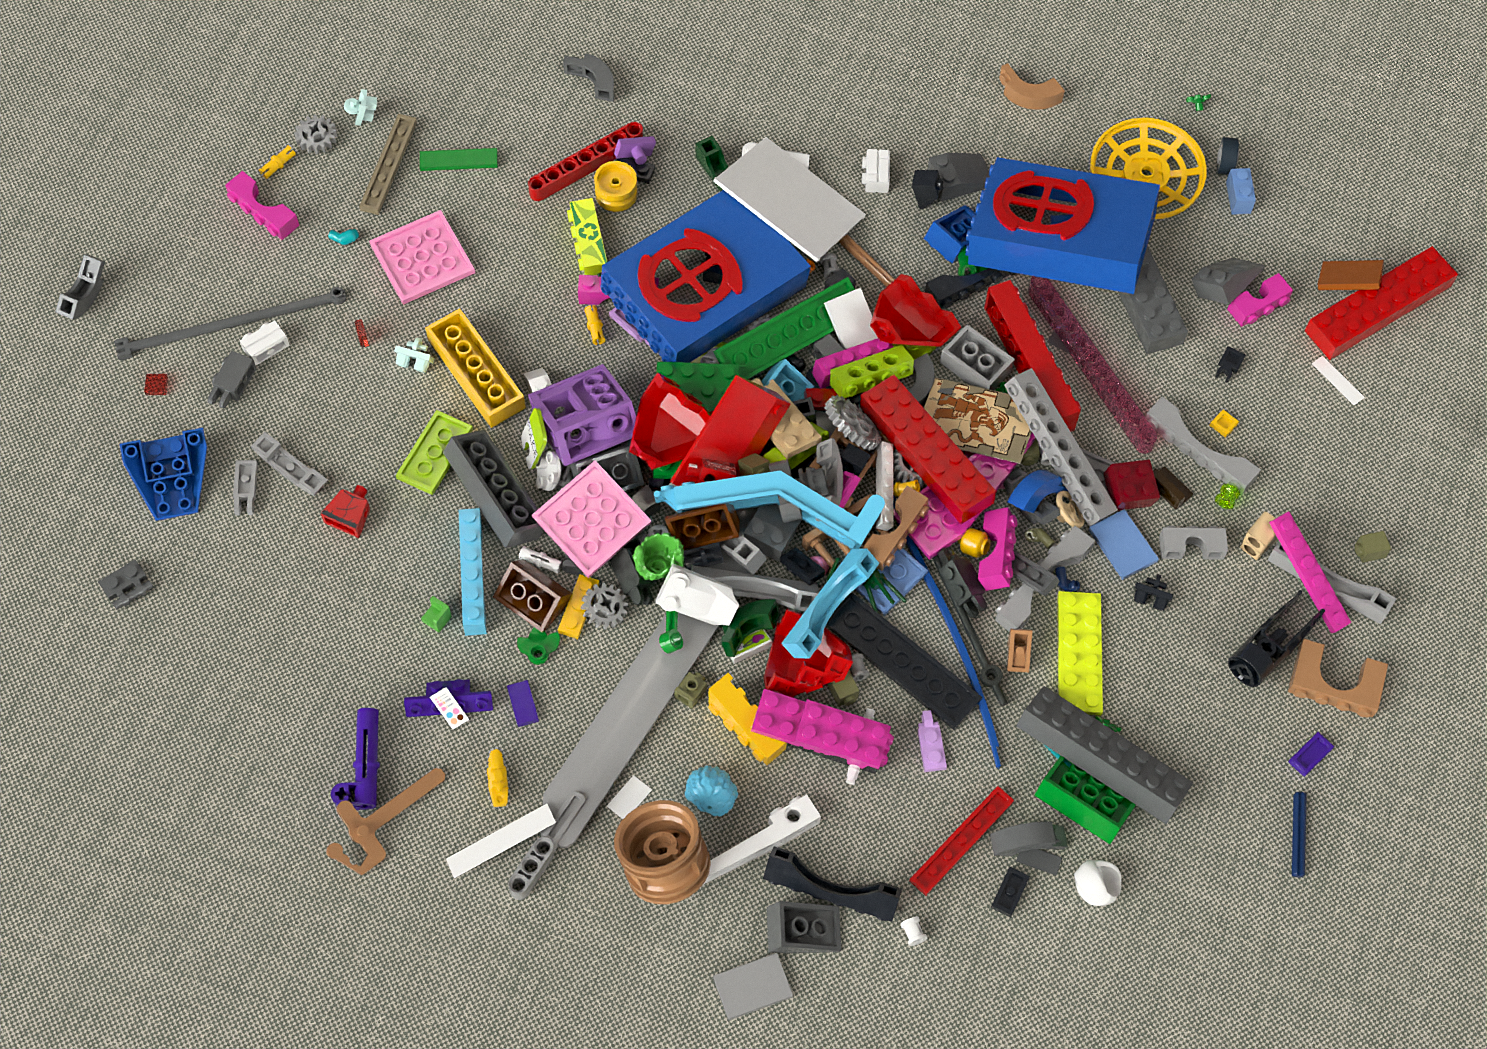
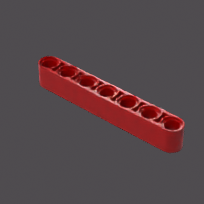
[528,122,643,201]

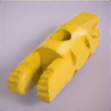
[487,749,509,807]

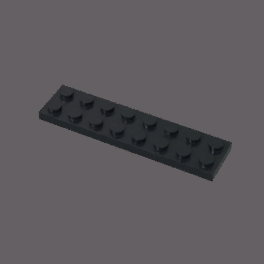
[826,592,982,730]

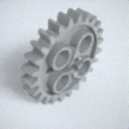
[824,395,882,451]

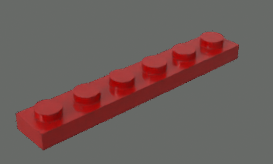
[909,786,1014,896]

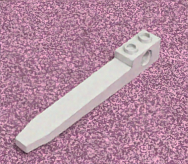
[704,795,821,884]

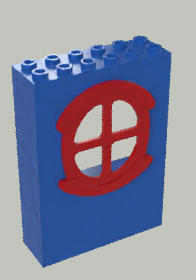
[965,157,1160,294]
[600,190,811,363]

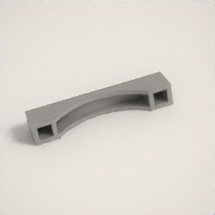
[1144,397,1261,495]
[665,483,767,575]
[995,526,1095,632]
[1267,541,1397,624]
[691,565,819,611]

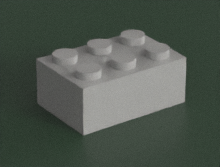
[940,324,1015,391]

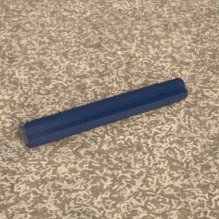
[1292,792,1307,878]

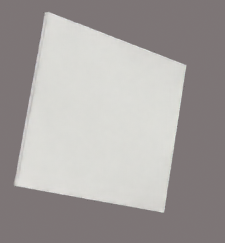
[713,137,866,262]

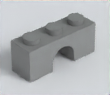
[1159,526,1228,560]

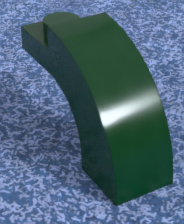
[721,599,781,657]

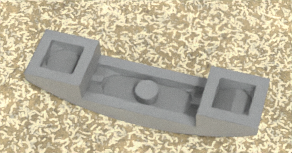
[251,432,328,496]
[816,438,843,522]

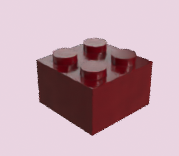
[1103,459,1160,511]

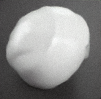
[1074,859,1121,906]

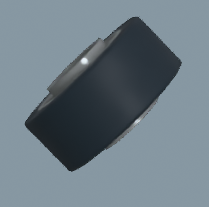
[1217,137,1239,175]

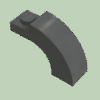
[563,53,615,102]
[55,254,105,320]
[908,353,935,407]
[1003,467,1060,525]
[990,821,1068,857]

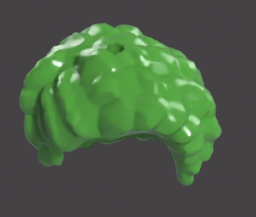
[633,533,684,581]

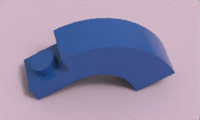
[1007,469,1068,513]

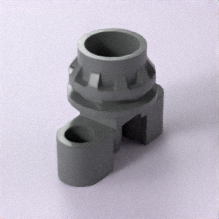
[769,459,829,523]

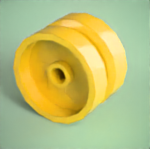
[594,161,638,212]

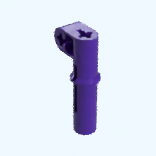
[330,708,380,810]

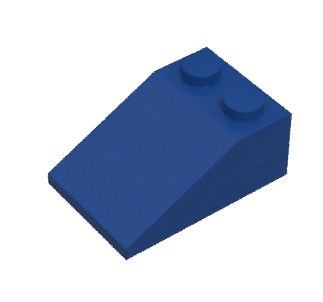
[924,205,976,263]

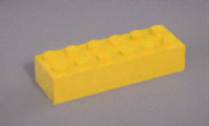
[425,308,526,428]

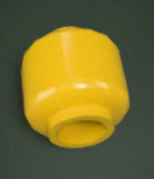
[958,528,991,558]

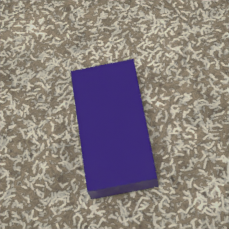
[507,680,539,727]
[1288,732,1335,777]

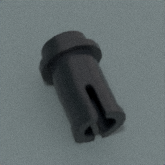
[782,354,806,373]

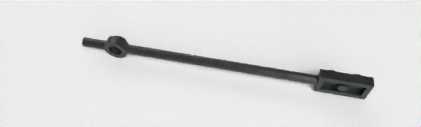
[896,497,1008,707]

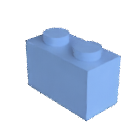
[1226,168,1256,214]

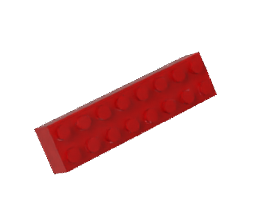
[1305,246,1458,360]
[984,280,1081,432]
[860,375,996,524]

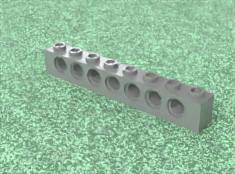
[1004,368,1118,527]

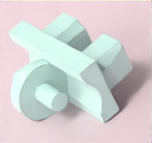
[344,89,377,126]
[394,337,435,373]

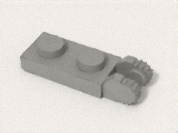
[233,460,258,515]

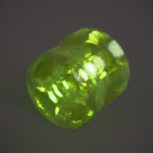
[1215,484,1241,509]

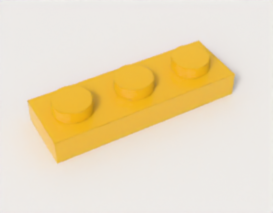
[558,574,600,639]

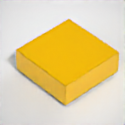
[1209,409,1239,438]

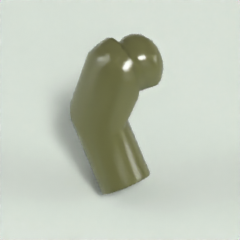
[1024,528,1056,549]

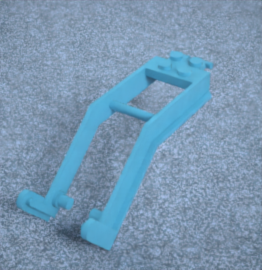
[654,471,885,549]

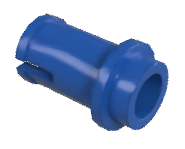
[1050,214,1073,225]

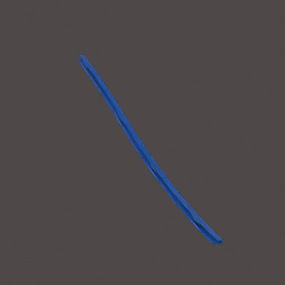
[893,495,1001,769]

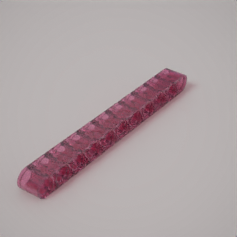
[1028,276,1157,454]

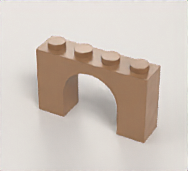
[1288,639,1388,718]

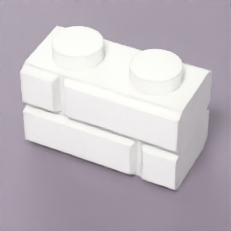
[862,149,890,193]
[240,321,290,365]

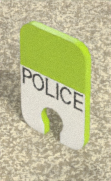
[521,408,547,469]

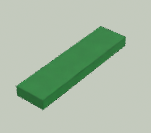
[420,148,498,171]

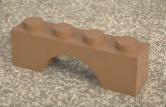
[862,486,929,571]

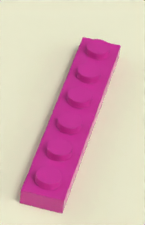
[1269,511,1352,633]

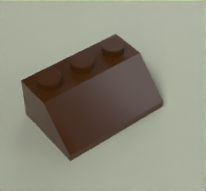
[665,503,740,550]
[493,559,573,632]

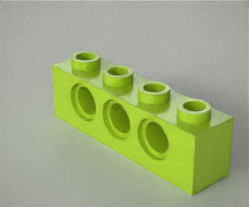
[830,345,914,398]

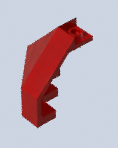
[870,274,962,347]
[629,373,713,470]
[763,608,853,698]

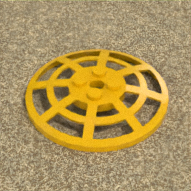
[1090,118,1207,219]

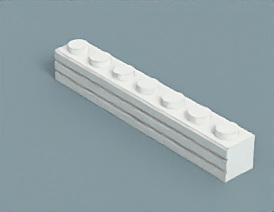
[876,441,893,531]

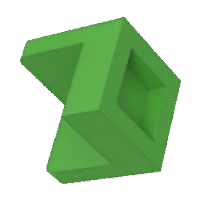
[421,596,452,632]

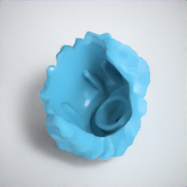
[685,765,738,816]

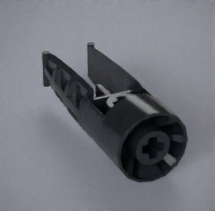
[1228,590,1325,687]

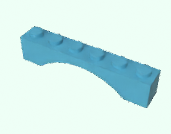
[459,508,487,636]
[781,548,879,658]

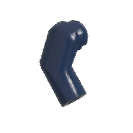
[1055,567,1080,592]

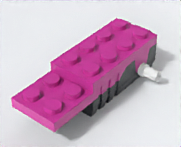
[751,689,894,785]

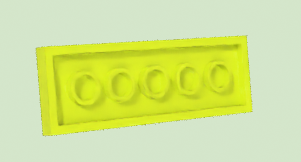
[1057,591,1103,716]

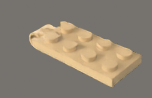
[751,378,822,459]

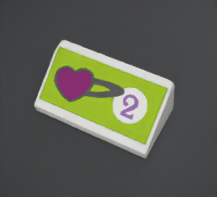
[730,629,772,664]

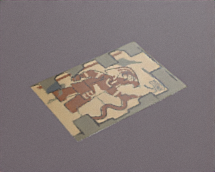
[924,377,1032,464]

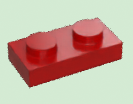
[804,388,846,411]

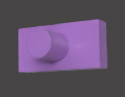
[614,136,656,165]

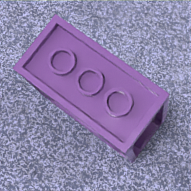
[528,364,636,466]

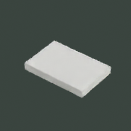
[824,288,878,350]

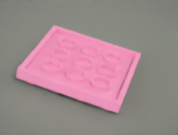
[369,210,475,305]
[532,461,652,578]

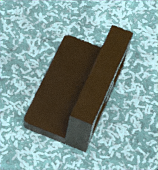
[1153,467,1193,510]

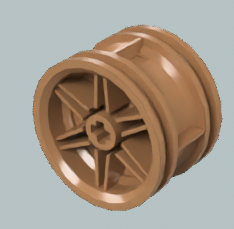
[614,800,711,904]

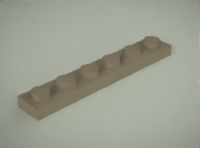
[359,114,417,215]

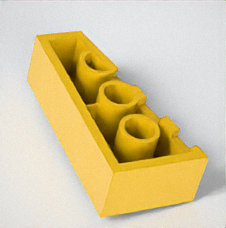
[708,673,787,765]

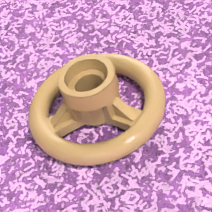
[1056,491,1085,528]

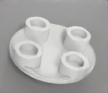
[536,450,561,491]

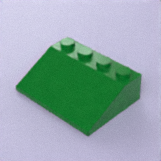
[1034,756,1136,844]

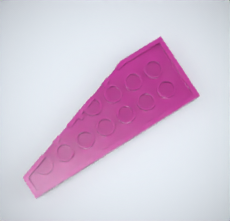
[893,432,1035,560]

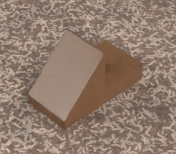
[1007,629,1033,673]

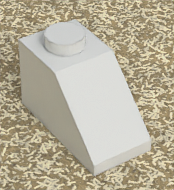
[523,368,552,393]

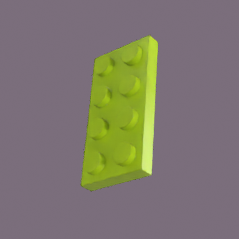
[396,410,473,495]

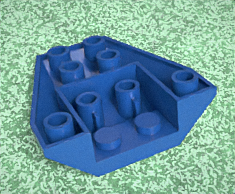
[119,427,207,521]

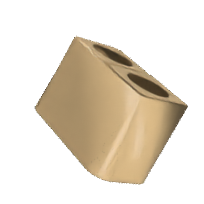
[1240,512,1278,560]

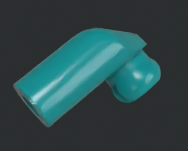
[328,229,359,245]

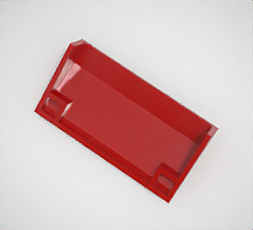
[670,375,791,486]

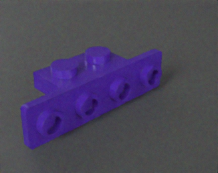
[404,679,493,717]

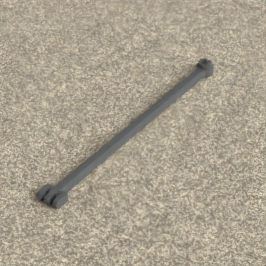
[114,287,347,360]

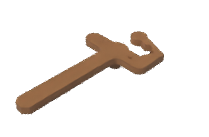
[326,768,445,876]

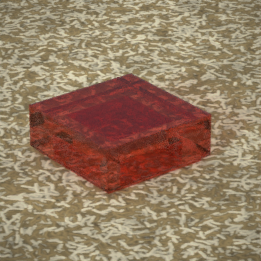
[355,319,369,348]
[144,374,168,395]

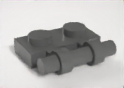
[98,560,154,610]

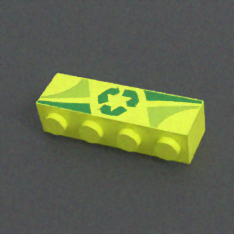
[567,198,607,275]

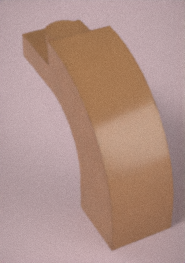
[999,63,1065,110]

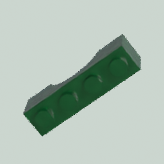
[695,135,728,192]

